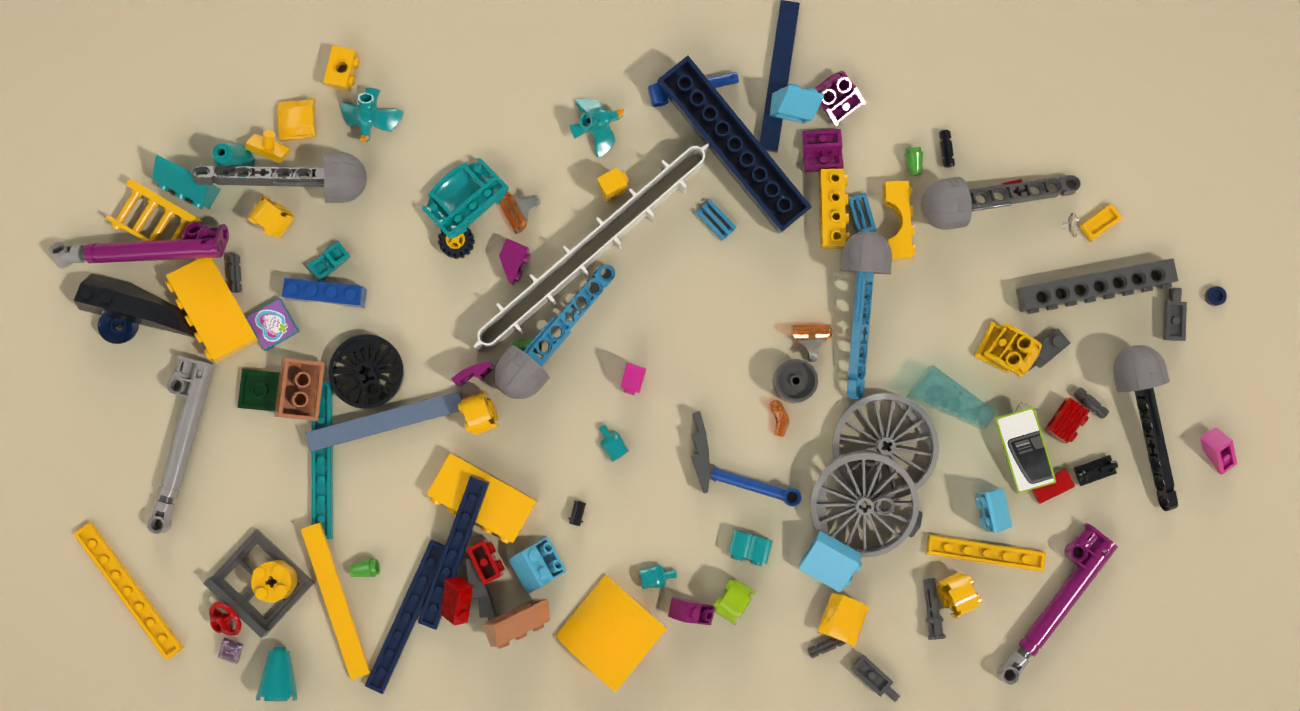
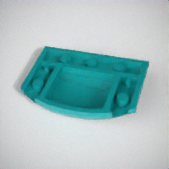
[422,158,509,239]

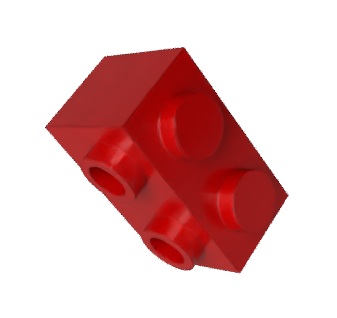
[466,539,505,585]

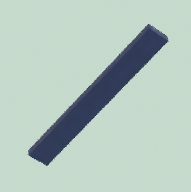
[759,0,800,153]
[418,475,490,630]
[365,539,445,694]

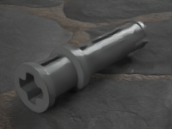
[923,578,946,640]

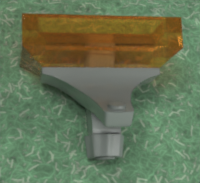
[499,191,541,234]
[791,324,832,362]

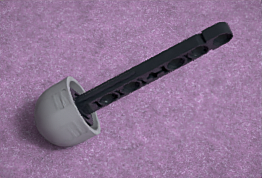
[1113,345,1178,511]

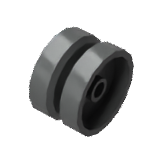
[772,359,818,404]

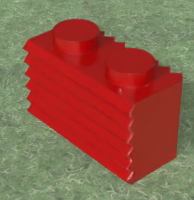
[1044,398,1089,443]
[440,577,473,626]

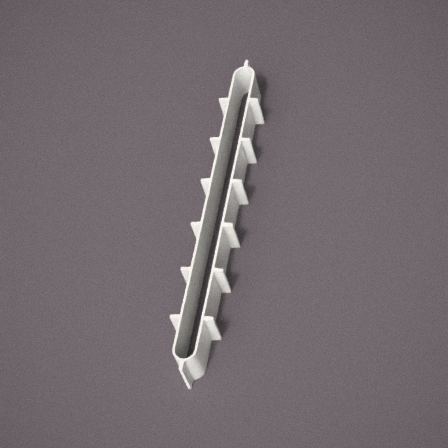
[473,143,709,351]

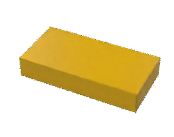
[1079,203,1123,242]

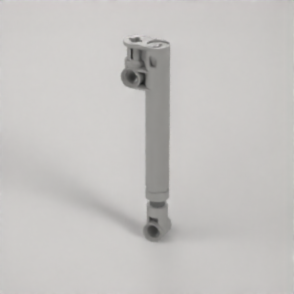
[147,355,215,534]

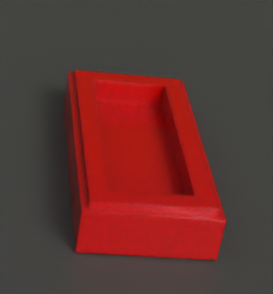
[1032,469,1075,504]

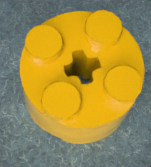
[247,195,296,238]
[458,390,499,436]
[251,560,298,602]
[937,572,982,619]

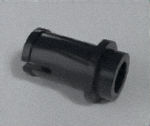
[568,500,586,526]

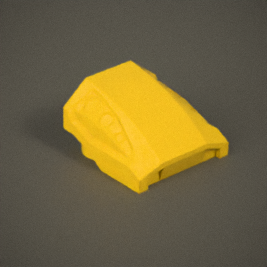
[277,98,317,142]
[984,322,1042,377]
[817,593,869,647]

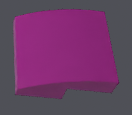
[802,129,844,172]
[451,362,495,387]

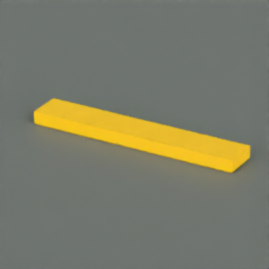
[926,535,1046,572]

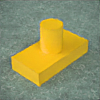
[245,130,290,164]

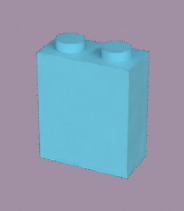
[799,531,862,592]

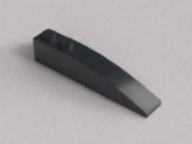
[74,274,197,338]

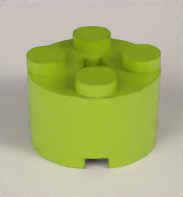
[713,579,756,625]

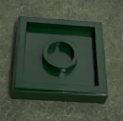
[237,369,280,412]

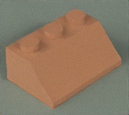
[274,358,325,421]
[482,599,549,649]

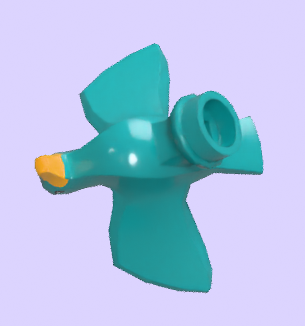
[341,88,404,142]
[569,99,625,158]

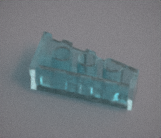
[906,365,997,429]

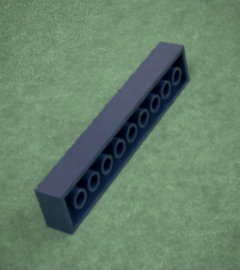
[657,55,812,234]

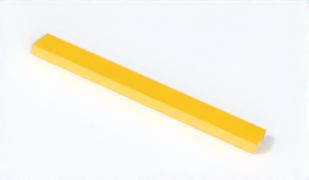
[73,522,184,661]
[301,522,371,680]

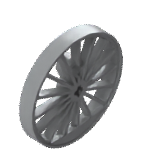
[832,393,939,499]
[811,451,919,557]

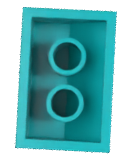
[152,155,221,210]

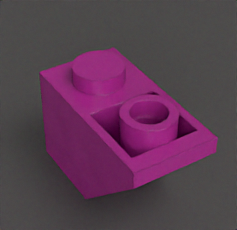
[499,238,531,285]
[668,597,715,625]

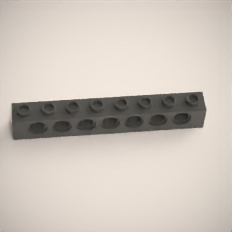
[1016,258,1178,314]

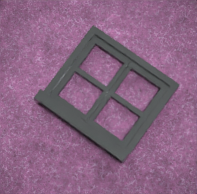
[203,529,315,638]

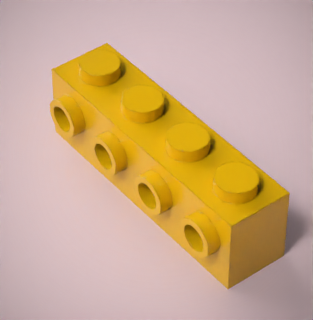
[819,169,849,249]

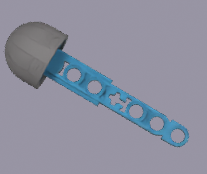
[840,231,892,400]
[494,265,615,399]

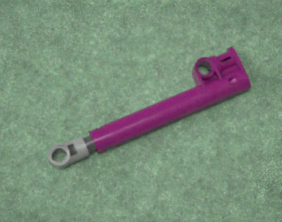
[48,222,229,268]
[997,523,1118,685]

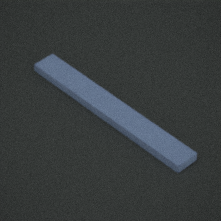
[305,391,462,452]

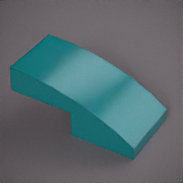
[307,241,351,282]

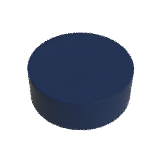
[1205,286,1227,306]

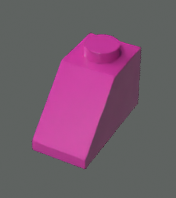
[621,363,646,396]
[1200,427,1237,475]

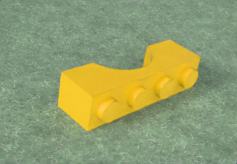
[882,181,915,261]

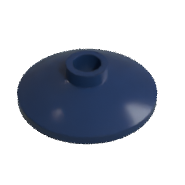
[98,315,139,344]

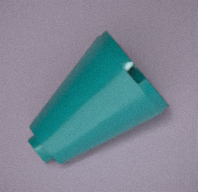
[212,143,255,177]
[256,647,297,701]

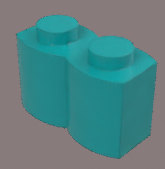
[728,530,773,566]

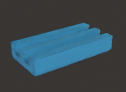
[848,193,877,233]
[696,200,736,241]

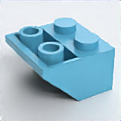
[769,84,824,124]
[975,488,1012,533]
[508,537,567,594]

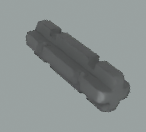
[228,254,242,293]
[1074,388,1109,419]
[807,638,846,658]

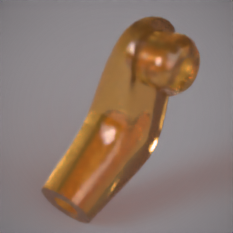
[769,400,789,438]

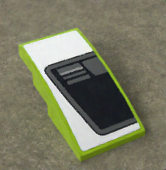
[994,407,1056,493]

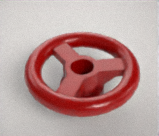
[209,602,242,636]

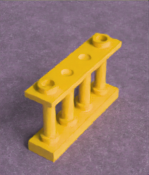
[105,179,202,260]

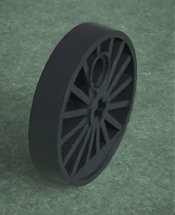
[328,334,404,409]

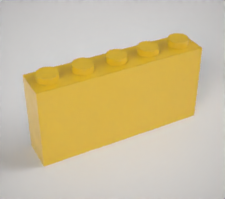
[166,258,258,363]
[426,453,537,544]

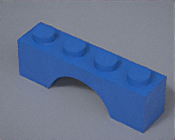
[282,278,367,308]

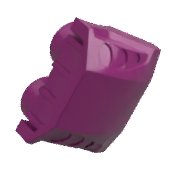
[815,71,866,126]

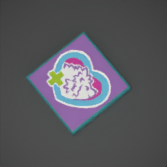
[245,298,300,351]

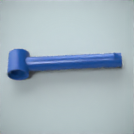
[648,72,739,107]
[710,467,802,506]

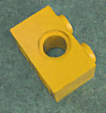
[323,45,360,92]
[597,167,629,203]

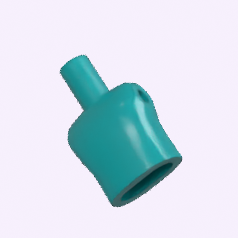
[599,425,629,462]
[639,565,677,590]

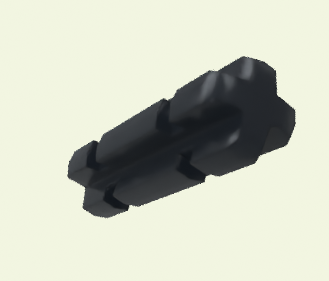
[939,130,955,168]

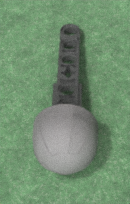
[192,152,367,203]
[921,175,1081,230]

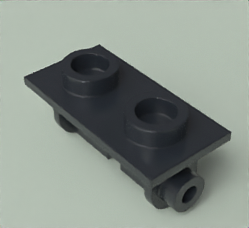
[1073,455,1118,486]

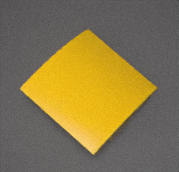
[555,574,667,692]

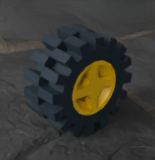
[438,227,475,259]

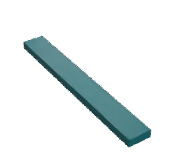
[312,381,333,539]

